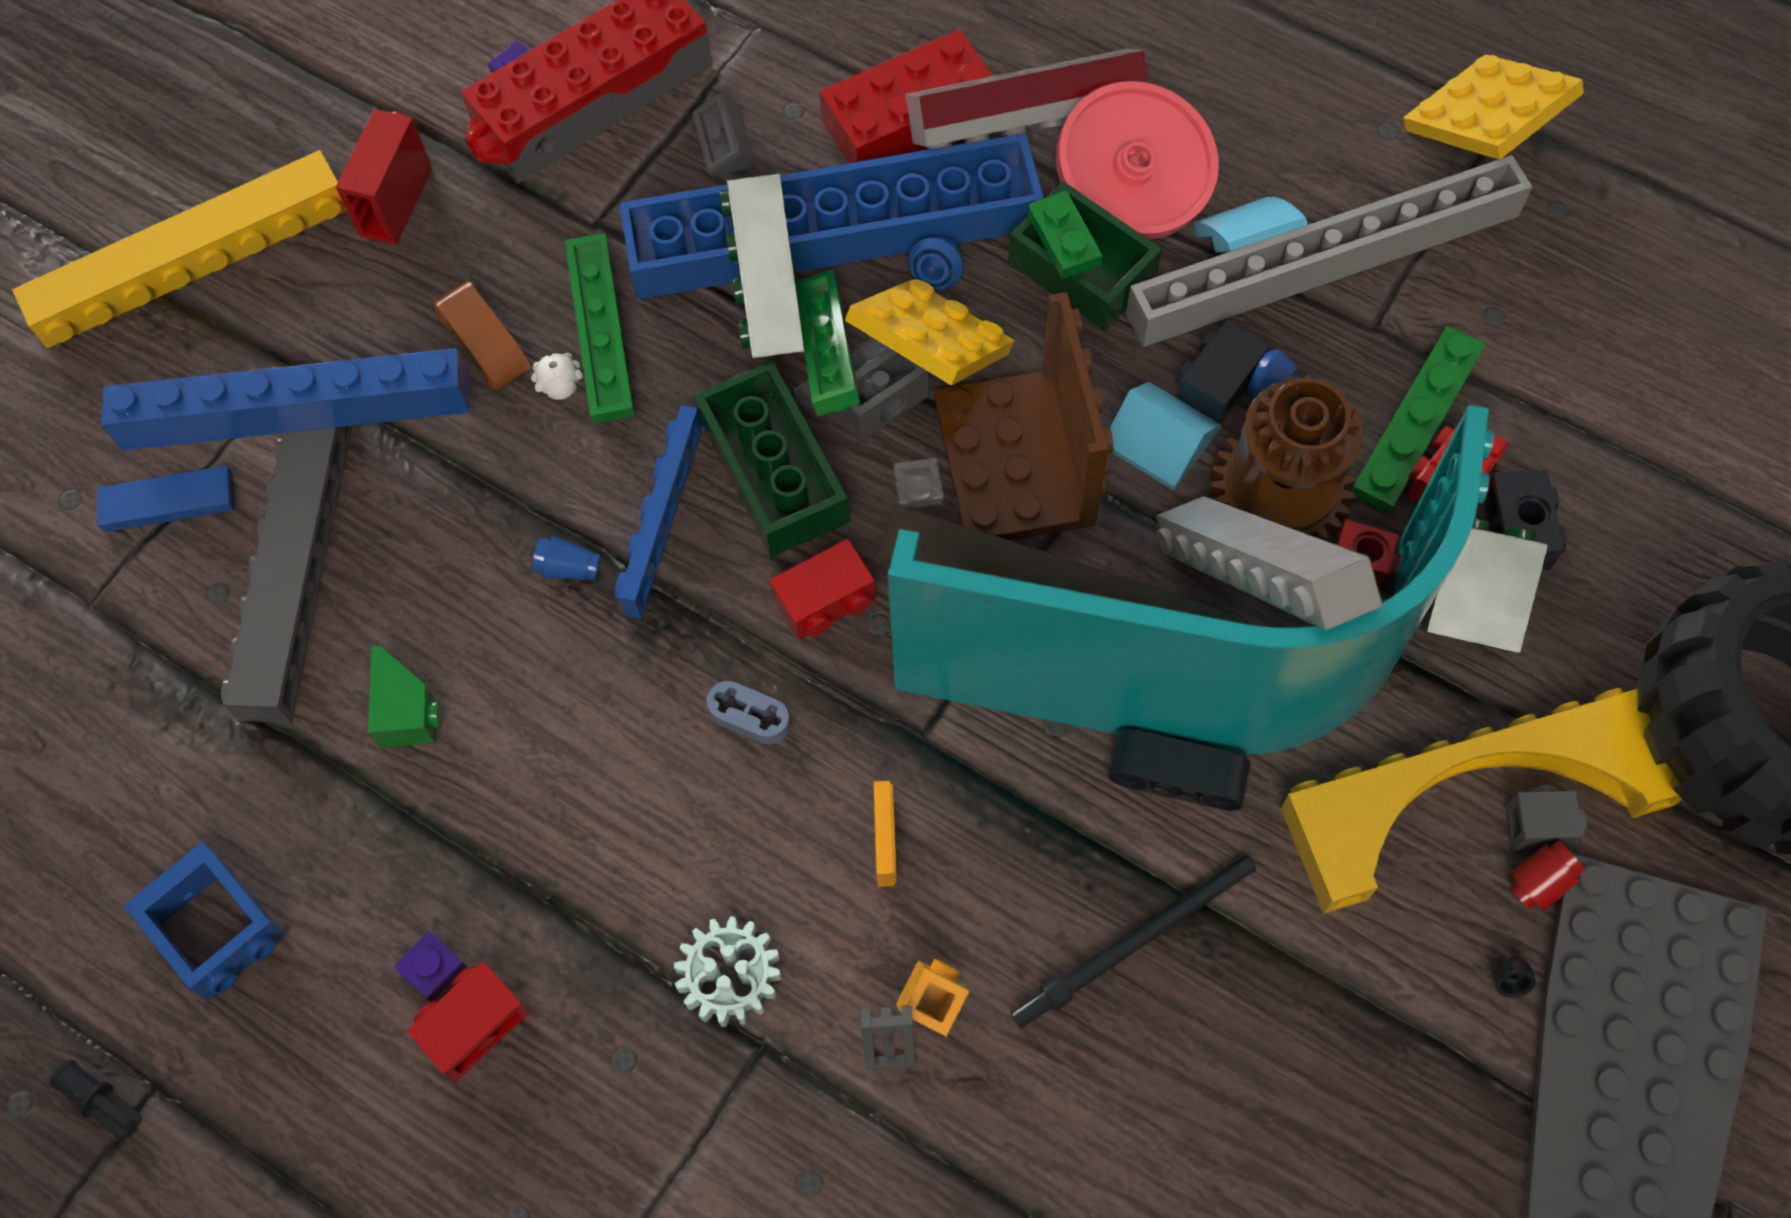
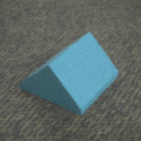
[1110,382,1222,491]

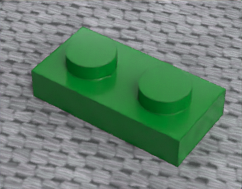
[1027,190,1102,279]

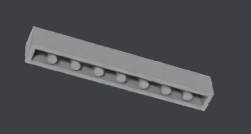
[1156,496,1382,630]

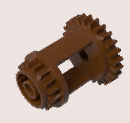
[1209,374,1363,541]

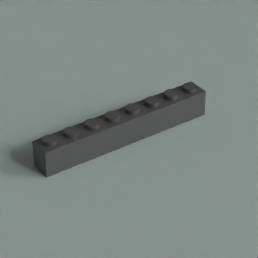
[221,426,353,723]

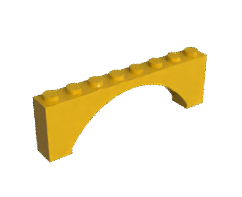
[1281,688,1682,914]

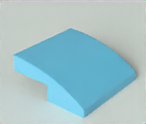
[1193,197,1308,252]

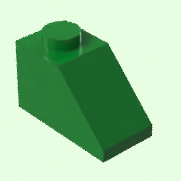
[368,646,443,748]

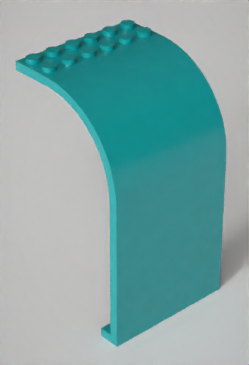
[888,405,1494,755]

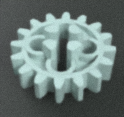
[674,917,782,1027]

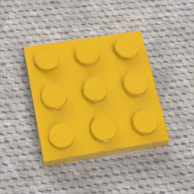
[1403,54,1584,160]
[845,279,1015,386]

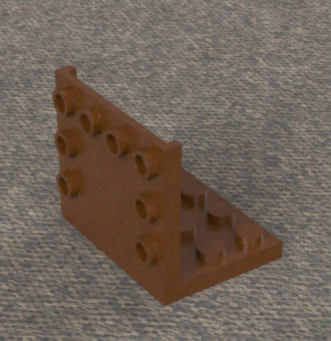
[933,292,1114,540]

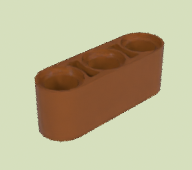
[432,281,532,391]

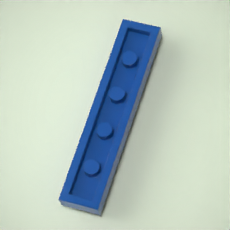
[615,405,703,619]

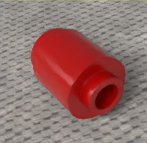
[1509,839,1587,911]

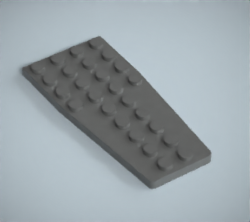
[1523,854,1767,1218]

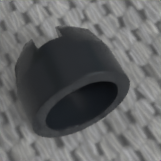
[1492,954,1536,998]

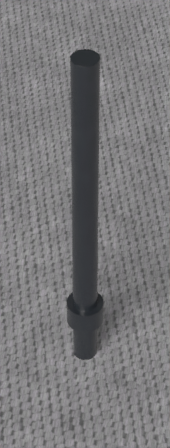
[1010,855,1256,1029]

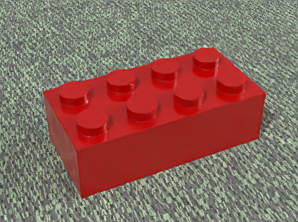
[819,29,993,163]

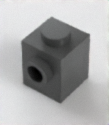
[1505,785,1587,852]

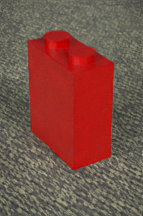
[336,109,433,245]

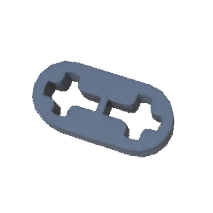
[706,681,791,745]

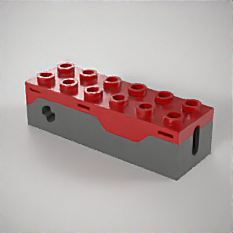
[461,0,713,183]

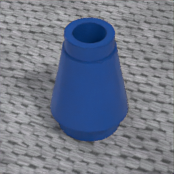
[532,535,601,581]

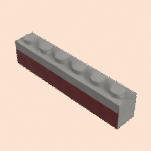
[905,49,1148,150]

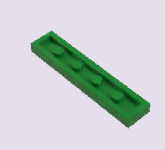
[565,233,635,424]
[795,269,860,416]
[1351,325,1486,514]

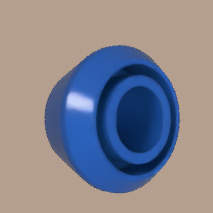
[908,236,963,291]
[1247,349,1301,402]

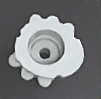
[531,353,583,400]

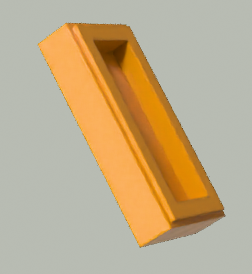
[874,781,897,887]

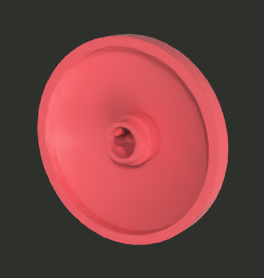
[1056,81,1219,240]

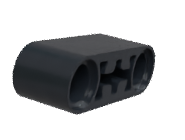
[1108,729,1251,811]

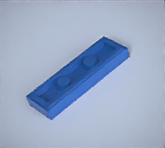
[97,466,234,532]

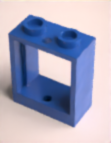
[123,841,285,1000]

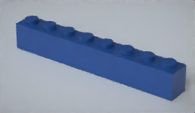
[101,348,470,451]

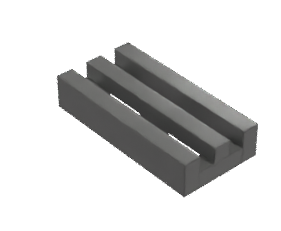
[860,1005,915,1071]

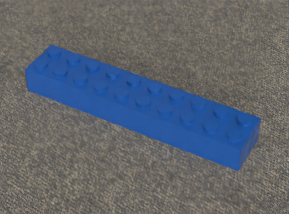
[619,133,1044,300]

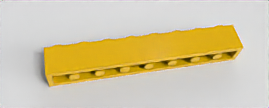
[12,150,347,348]

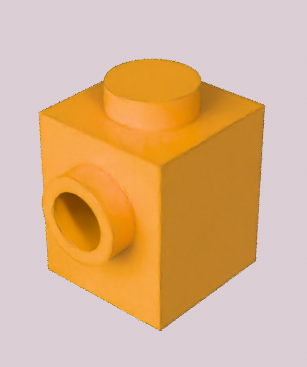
[896,959,969,1036]

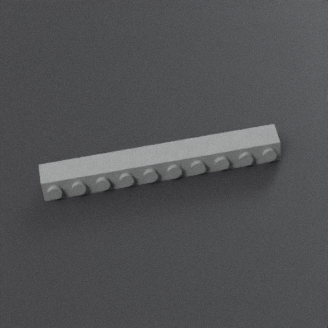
[1126,155,1533,347]

